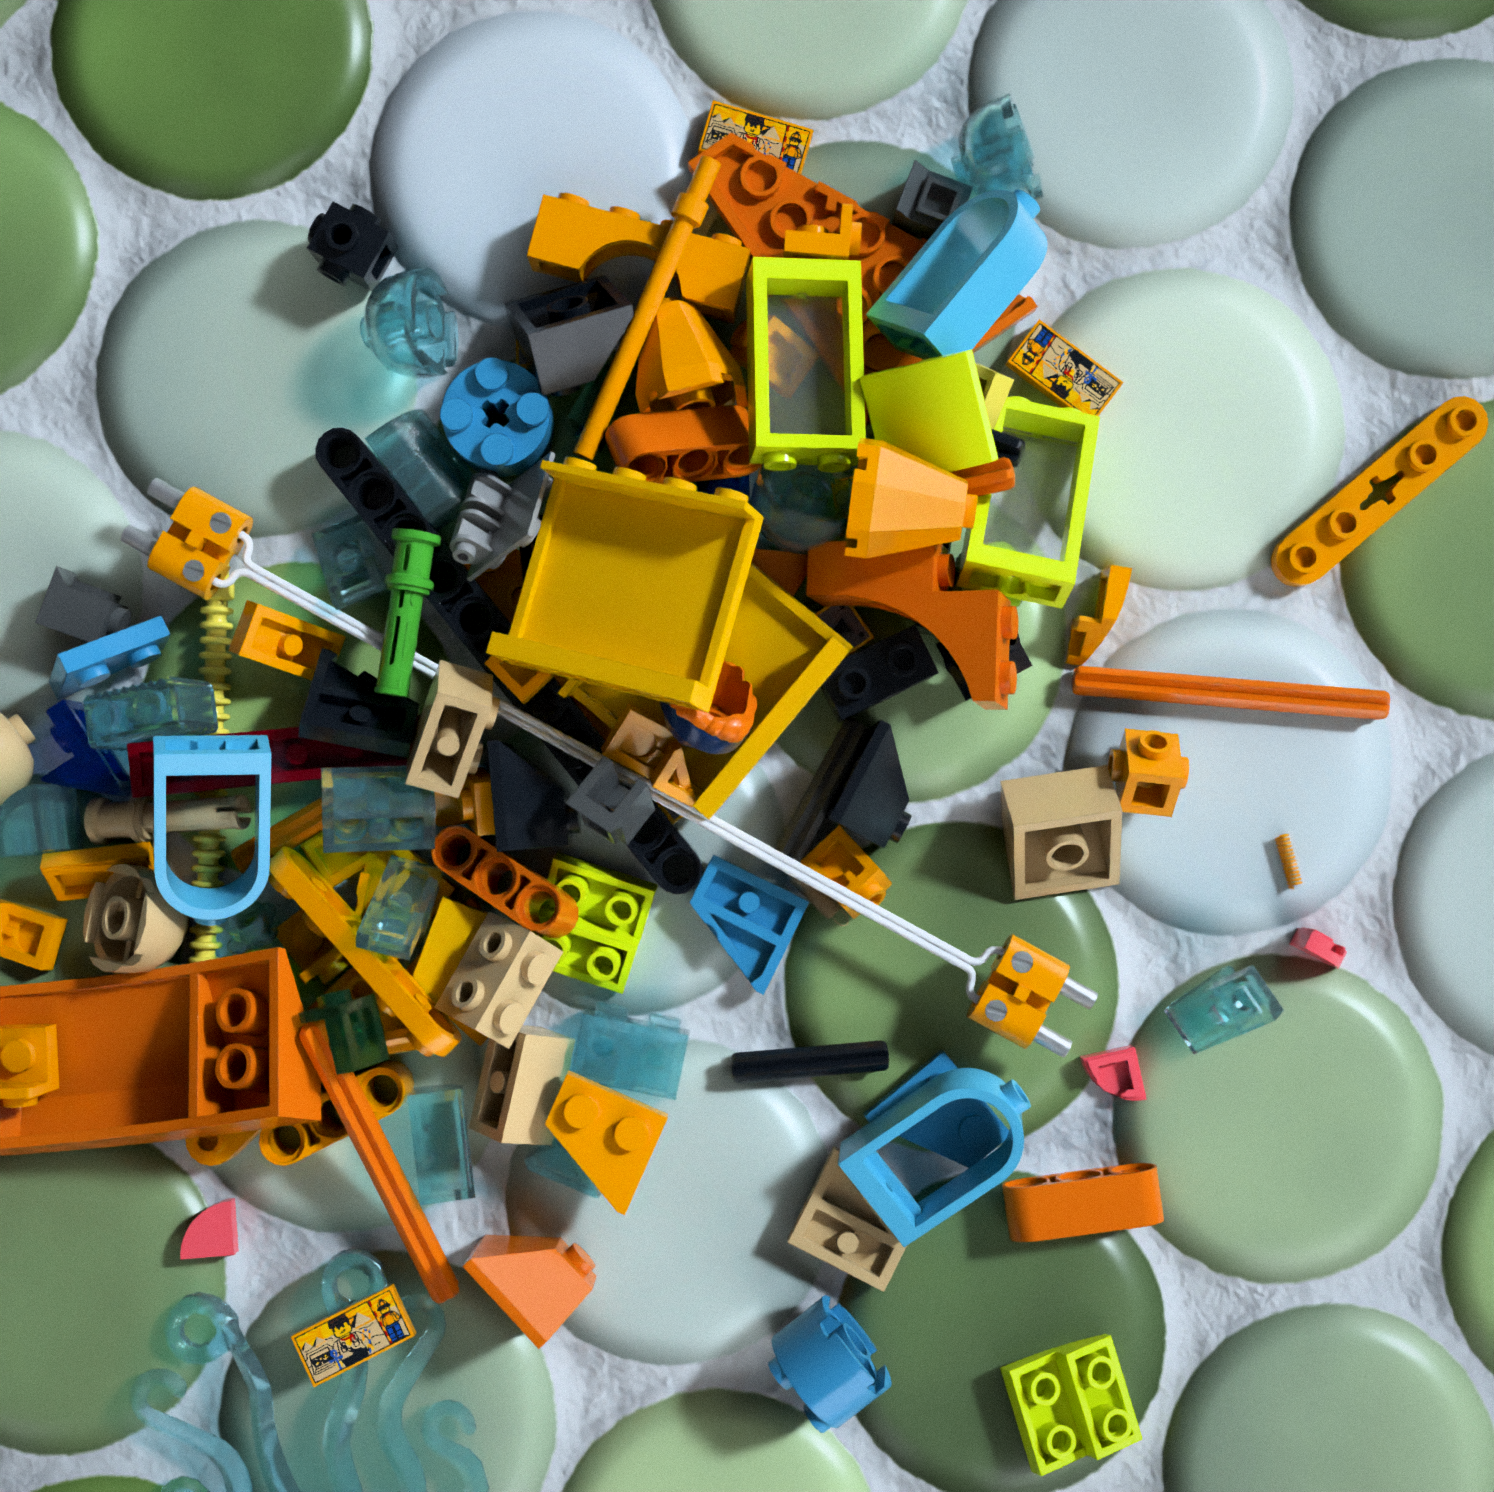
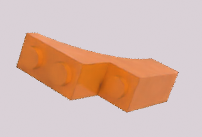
[806,541,1018,710]

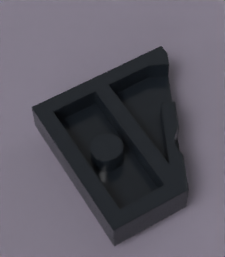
[298,648,420,758]

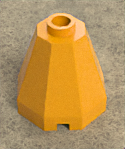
[635,297,748,413]
[844,438,978,558]

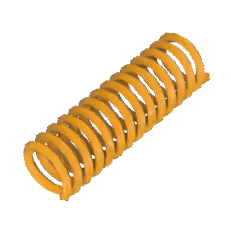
[1274,834,1303,889]

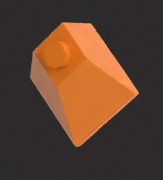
[462,1235,597,1349]

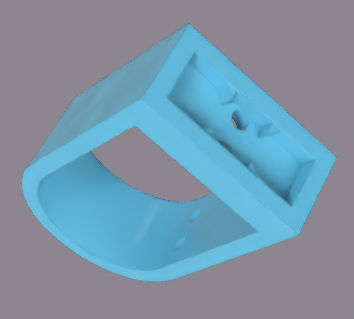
[866,189,1048,360]
[153,735,271,926]
[838,1068,1031,1247]

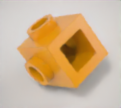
[1107,728,1189,817]

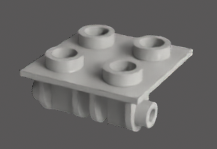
[450,451,555,582]

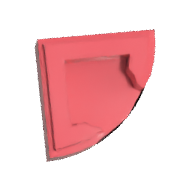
[1289,927,1347,969]
[1080,1045,1147,1101]
[180,1198,239,1260]

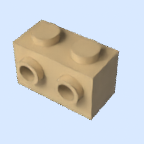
[405,660,500,798]
[434,911,563,1049]
[469,1025,575,1146]

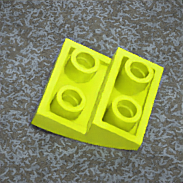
[859,349,998,472]
[530,852,658,994]
[1000,1334,1142,1476]

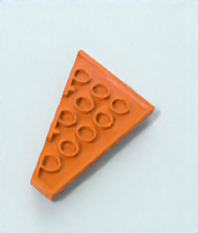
[688,133,1038,426]

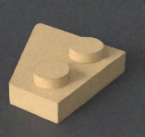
[787,1146,907,1292]

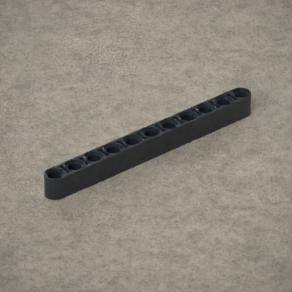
[315,428,703,894]

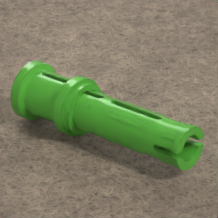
[374,528,441,698]

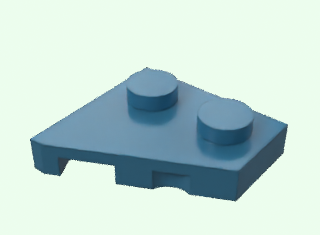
[49,616,171,700]
[689,854,809,995]
[863,1049,1009,1168]

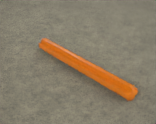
[1072,666,1390,720]
[299,1018,459,1304]

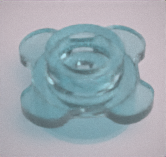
[224,901,278,955]

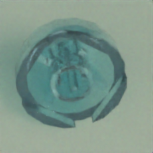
[951,93,1044,200]
[360,266,459,378]
[750,464,852,555]

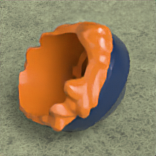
[659,658,757,754]

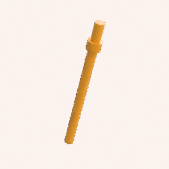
[573,156,721,461]

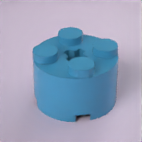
[440,357,555,477]
[768,1295,892,1433]

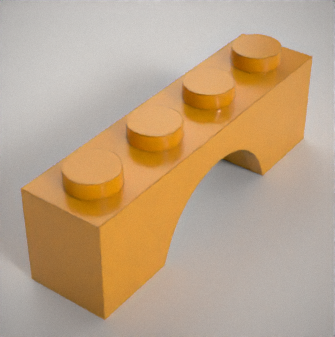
[527,193,750,324]

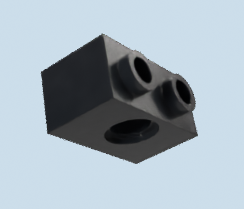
[821,624,939,723]

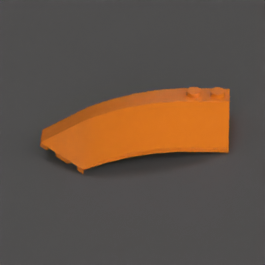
[0,947,321,1156]

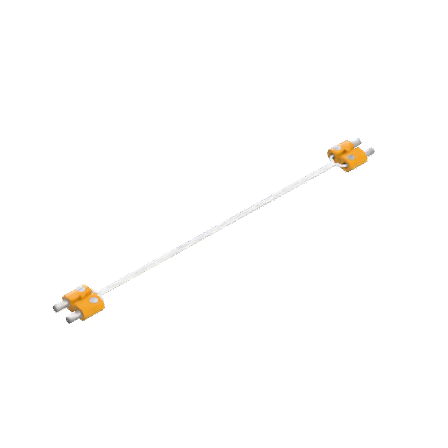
[120,478,1098,1058]

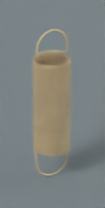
[788,874,849,926]

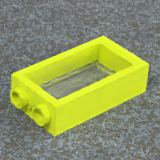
[746,257,866,473]
[956,396,1100,609]

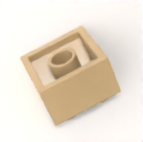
[1000,765,1122,900]

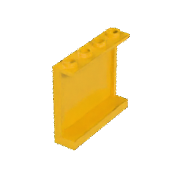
[486,457,764,713]
[558,562,853,819]

